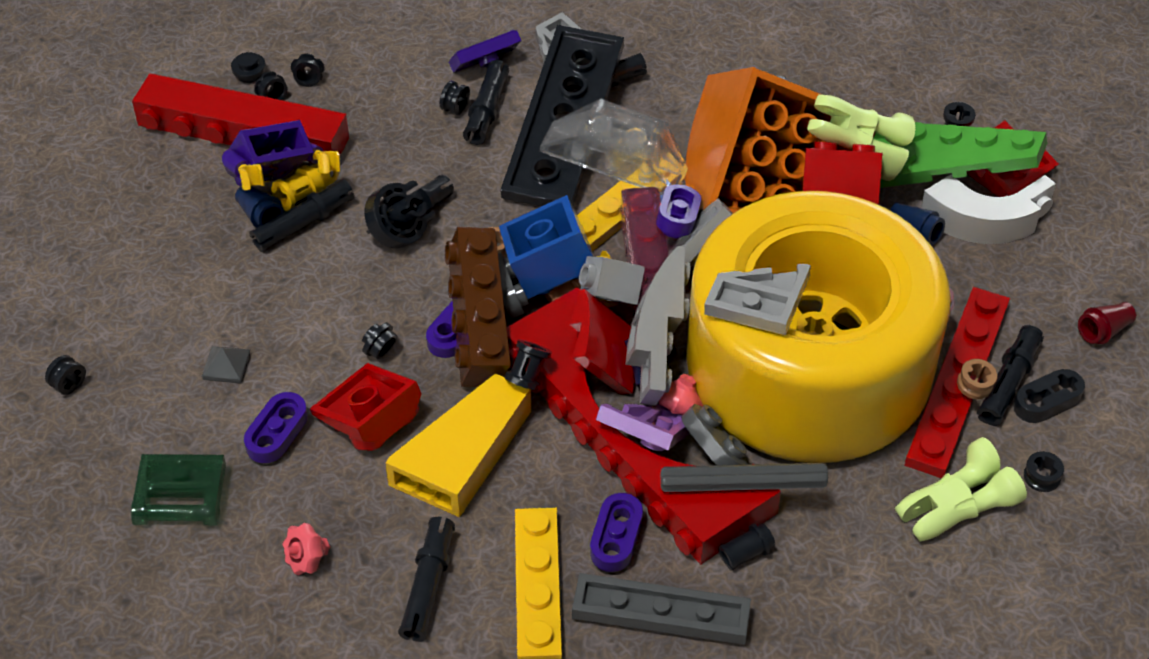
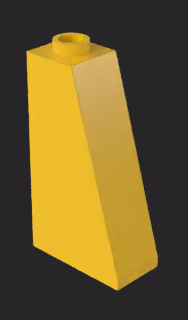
[385,373,531,518]

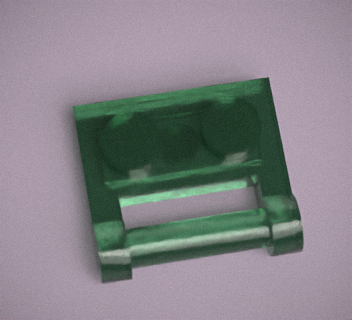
[131,454,226,526]

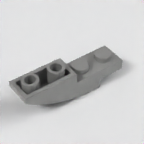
[625,246,690,406]

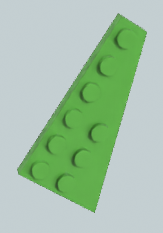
[873,122,1048,188]

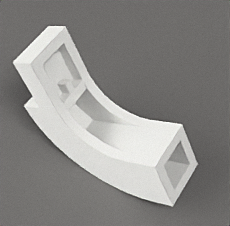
[921,174,1056,244]

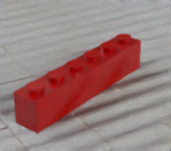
[132,73,349,164]

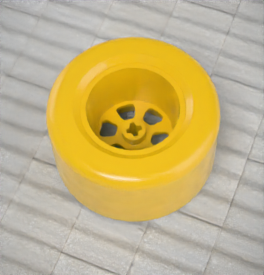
[687,191,951,463]

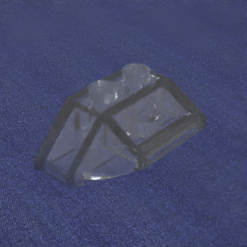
[539,99,688,195]

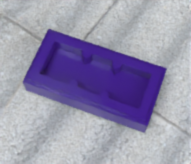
[449,30,522,73]

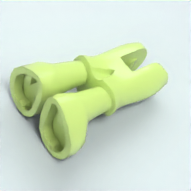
[807,94,915,181]
[895,437,1027,542]

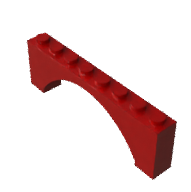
[506,287,781,565]

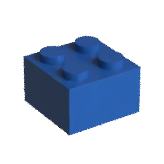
[499,195,594,299]

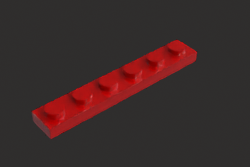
[904,286,1010,478]

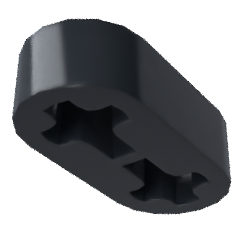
[1014,369,1085,423]

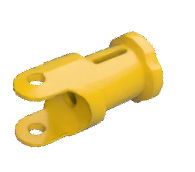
[271,163,339,211]

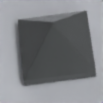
[202,346,250,384]

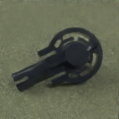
[364,175,454,248]

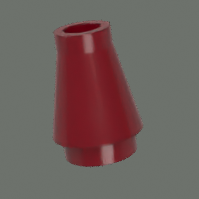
[1078,302,1136,344]

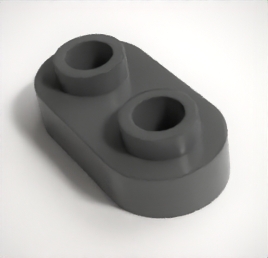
[498,252,529,320]
[681,404,747,465]

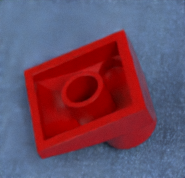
[310,363,422,451]

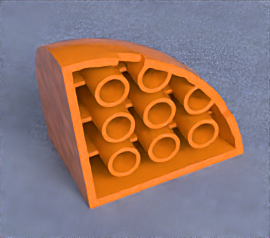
[685,67,876,213]

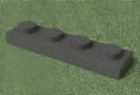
[572,573,751,645]

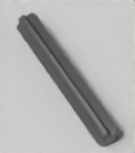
[660,463,828,492]

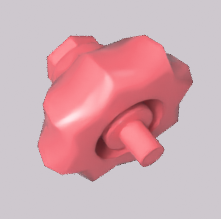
[659,374,703,415]
[282,523,330,576]

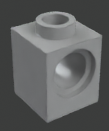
[579,256,645,305]

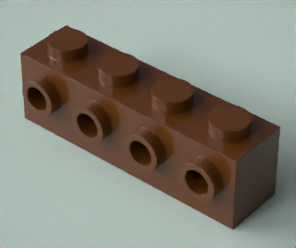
[445,227,511,387]

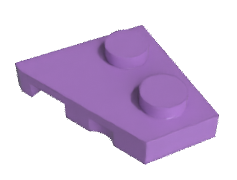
[596,404,690,451]

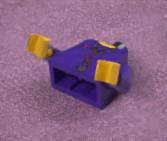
[222,120,340,190]

